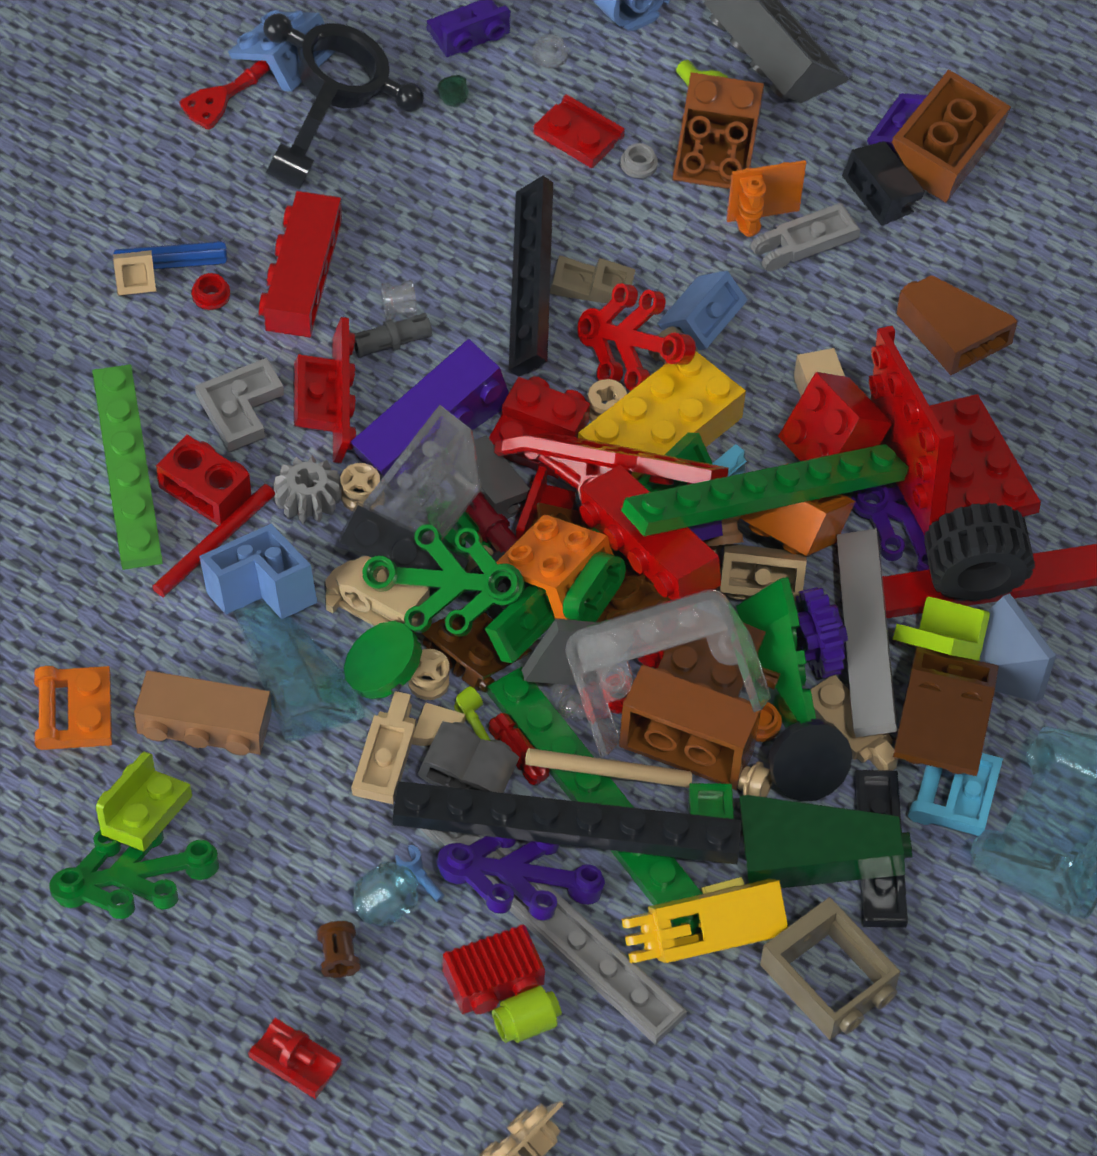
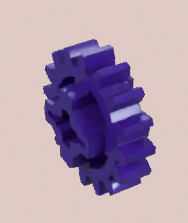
[795,587,848,679]

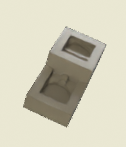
[550,255,635,303]

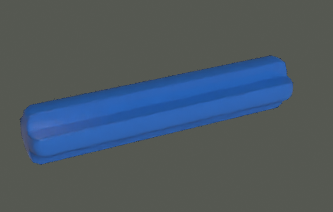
[114,241,227,269]

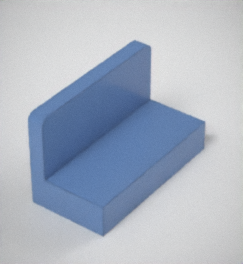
[657,270,748,350]

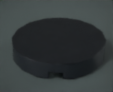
[768,719,852,801]

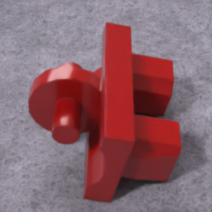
[249,1018,342,1099]

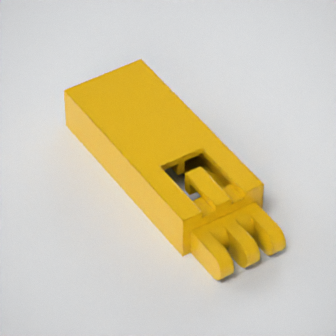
[621,879,788,963]

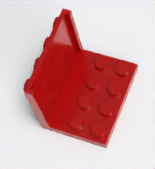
[869,325,1041,535]

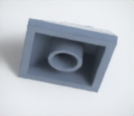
[977,593,1056,702]

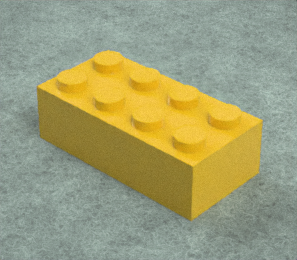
[578,351,746,480]

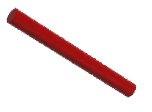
[152,484,275,598]

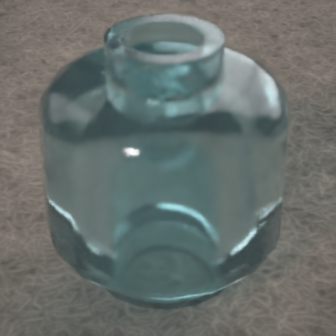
[352,861,418,926]

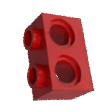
[156,434,251,525]

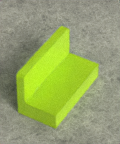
[893,597,990,661]

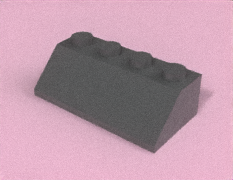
[703,0,849,103]

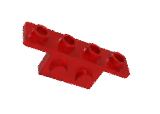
[294,317,356,463]

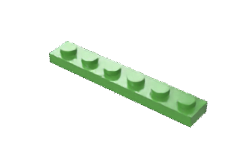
[92,364,163,570]

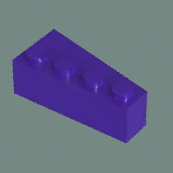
[350,339,509,488]

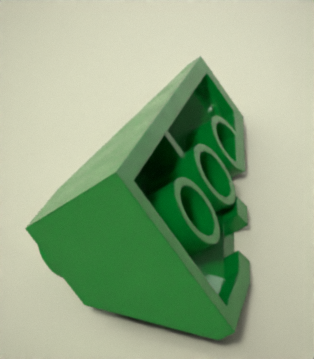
[734,577,816,728]

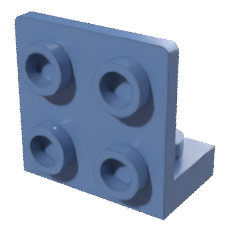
[228,10,336,91]

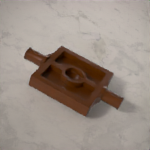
[641,603,781,697]

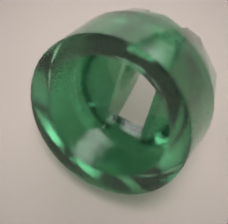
[438,75,468,107]

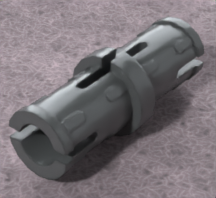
[354,313,432,358]

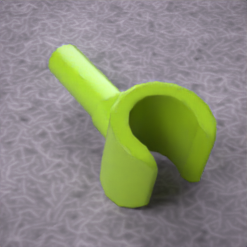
[454,686,491,741]

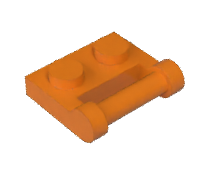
[34,666,112,750]

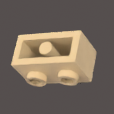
[720,544,807,601]

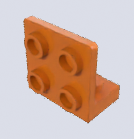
[497,515,613,619]

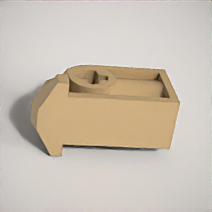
[325,556,430,634]

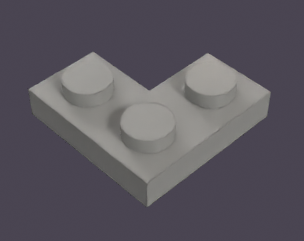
[195,358,284,452]

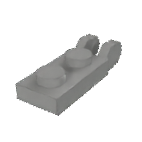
[750,203,860,272]

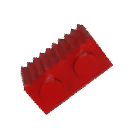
[443,924,545,1015]

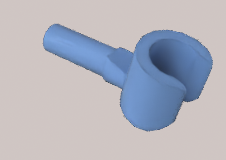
[395,845,445,902]

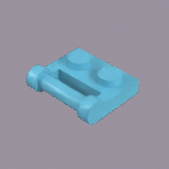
[908,753,1003,837]

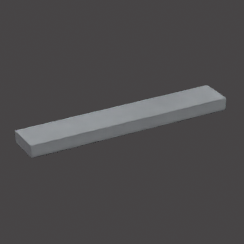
[837,528,898,738]

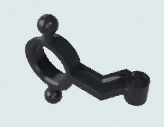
[263,13,424,190]

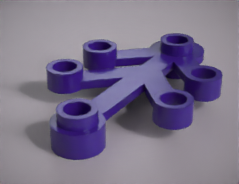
[852,485,930,571]
[437,836,605,920]

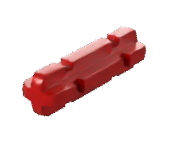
[489,713,550,786]

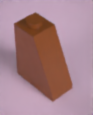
[896,275,1018,375]

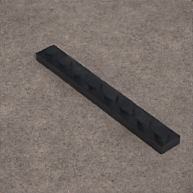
[392,781,741,864]

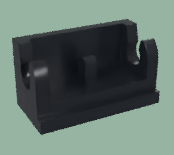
[842,141,925,226]

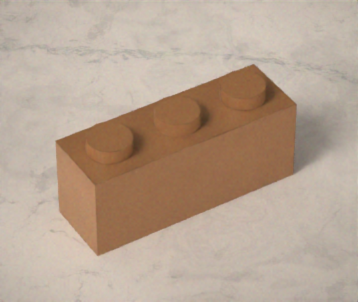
[134,670,272,755]

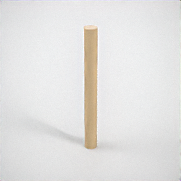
[525,748,692,788]

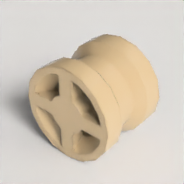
[588,379,627,422]
[340,463,380,511]
[408,649,449,700]

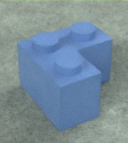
[199,523,318,619]

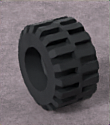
[924,503,1035,601]

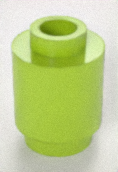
[492,986,562,1043]

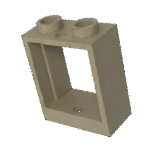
[760,897,901,1040]

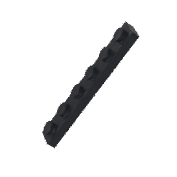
[508,175,553,376]

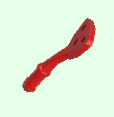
[180,60,271,129]

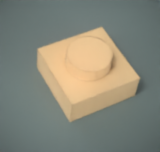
[113,250,156,296]

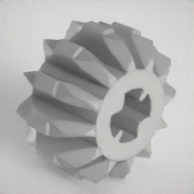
[273,455,342,524]

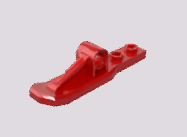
[494,432,729,500]

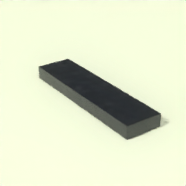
[854,770,908,928]

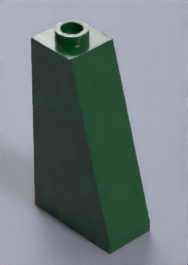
[739,795,913,888]

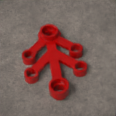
[577,283,696,391]

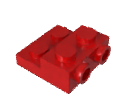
[489,376,590,478]

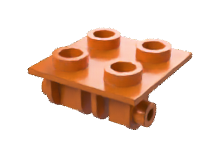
[726,160,806,237]

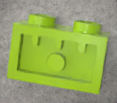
[96,751,192,851]

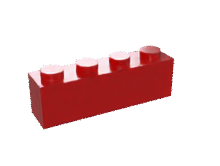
[259,191,342,338]
[579,465,721,609]

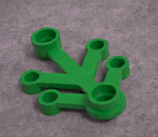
[363,524,525,637]
[49,830,219,919]

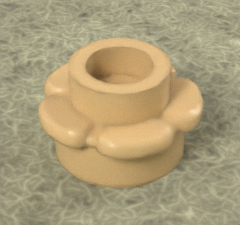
[738,761,773,797]

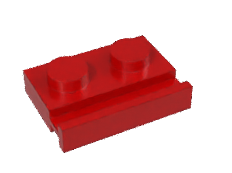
[533,94,625,169]

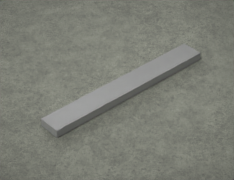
[421,829,687,1045]

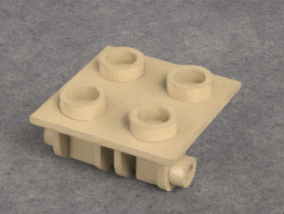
[479,1101,564,1156]

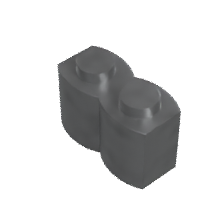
[418,721,519,793]

